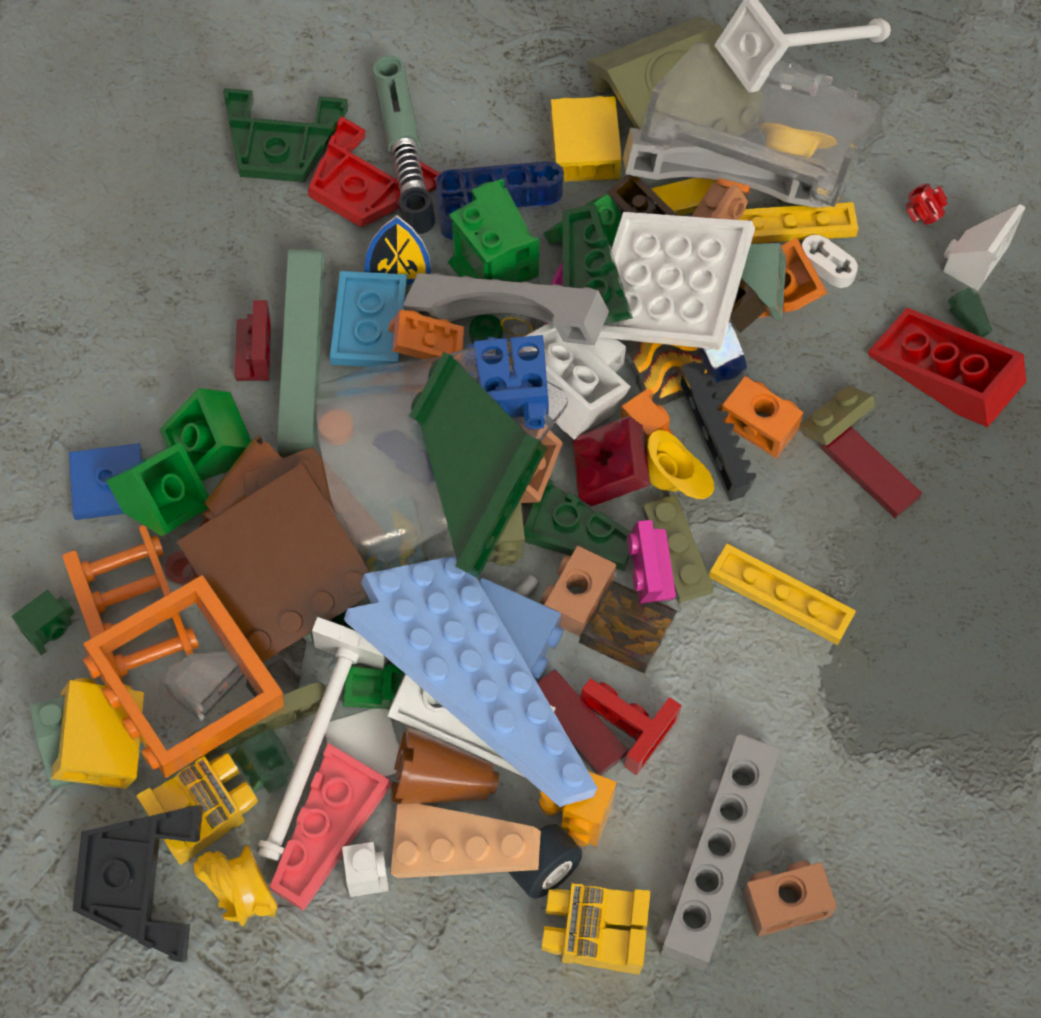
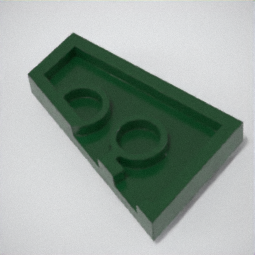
[524,479,630,571]

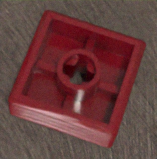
[572,416,650,507]

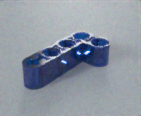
[436,161,564,240]

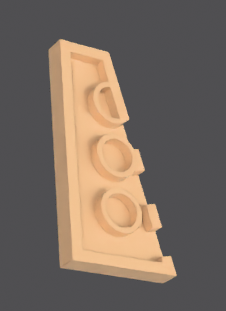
[390,803,541,878]

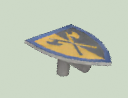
[364,216,431,285]

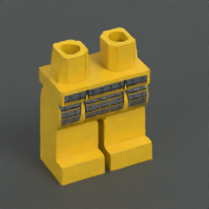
[136,753,259,865]
[541,883,650,975]

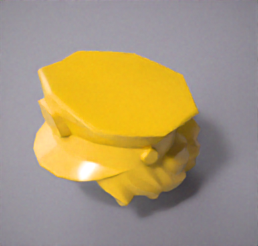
[193,844,278,927]

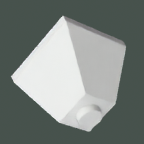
[943,204,1026,291]

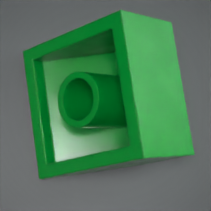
[159,388,251,481]
[106,442,209,536]

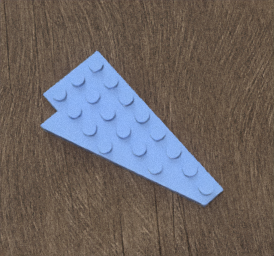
[344,555,598,807]

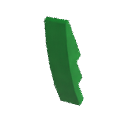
[343,664,405,709]

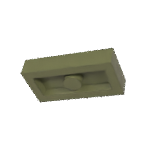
[800,385,876,446]

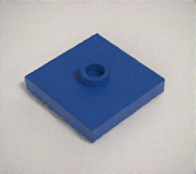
[69,443,142,520]

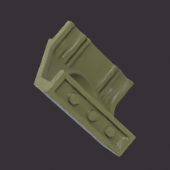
[587,16,764,144]

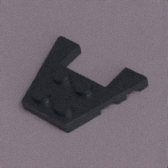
[73,805,203,962]

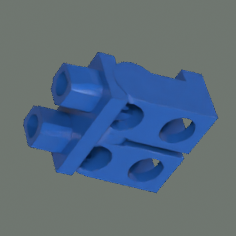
[474,335,549,430]

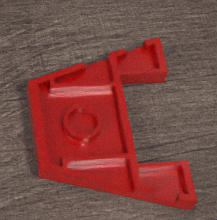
[308,117,445,228]

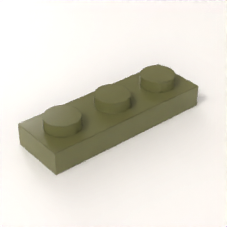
[642,495,714,603]

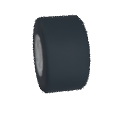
[508,823,582,899]

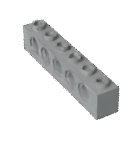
[657,733,781,972]

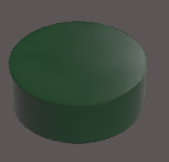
[469,314,503,344]

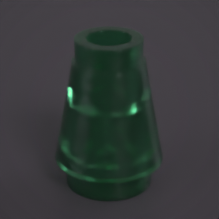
[948,288,992,337]

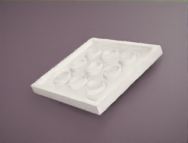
[598,212,755,350]

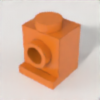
[620,388,673,451]

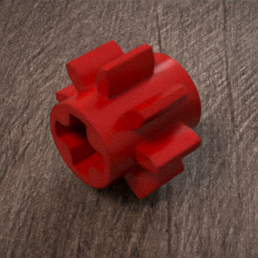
[905,183,948,225]

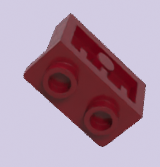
[235,300,271,381]

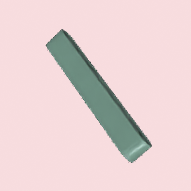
[277,249,324,457]

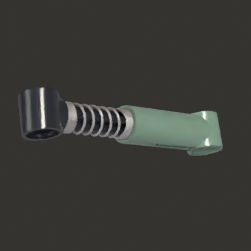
[373,55,435,234]

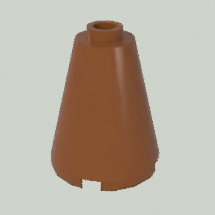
[203,435,282,521]
[391,727,499,804]

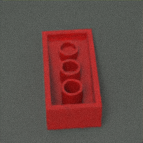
[868,308,1026,428]

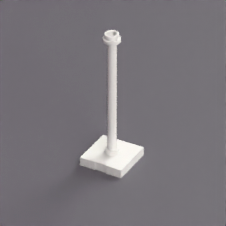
[714,0,891,92]
[258,617,389,862]

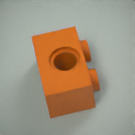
[721,376,804,458]

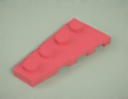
[270,743,391,911]

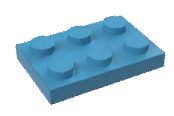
[330,271,408,368]

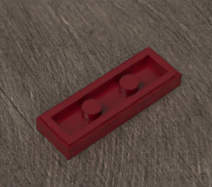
[820,426,922,519]
[537,669,628,776]

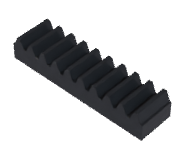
[676,361,757,501]

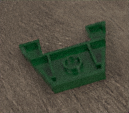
[223,88,348,182]

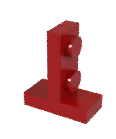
[581,678,682,776]

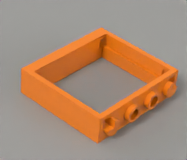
[82,575,284,778]

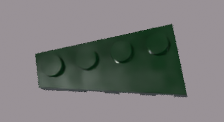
[563,203,633,325]

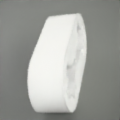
[802,235,858,288]

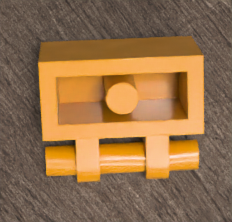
[539,771,617,847]

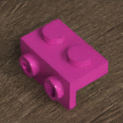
[627,520,676,603]

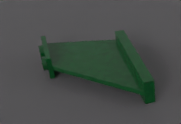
[409,352,548,579]

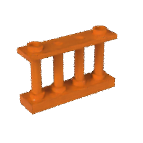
[62,525,199,684]

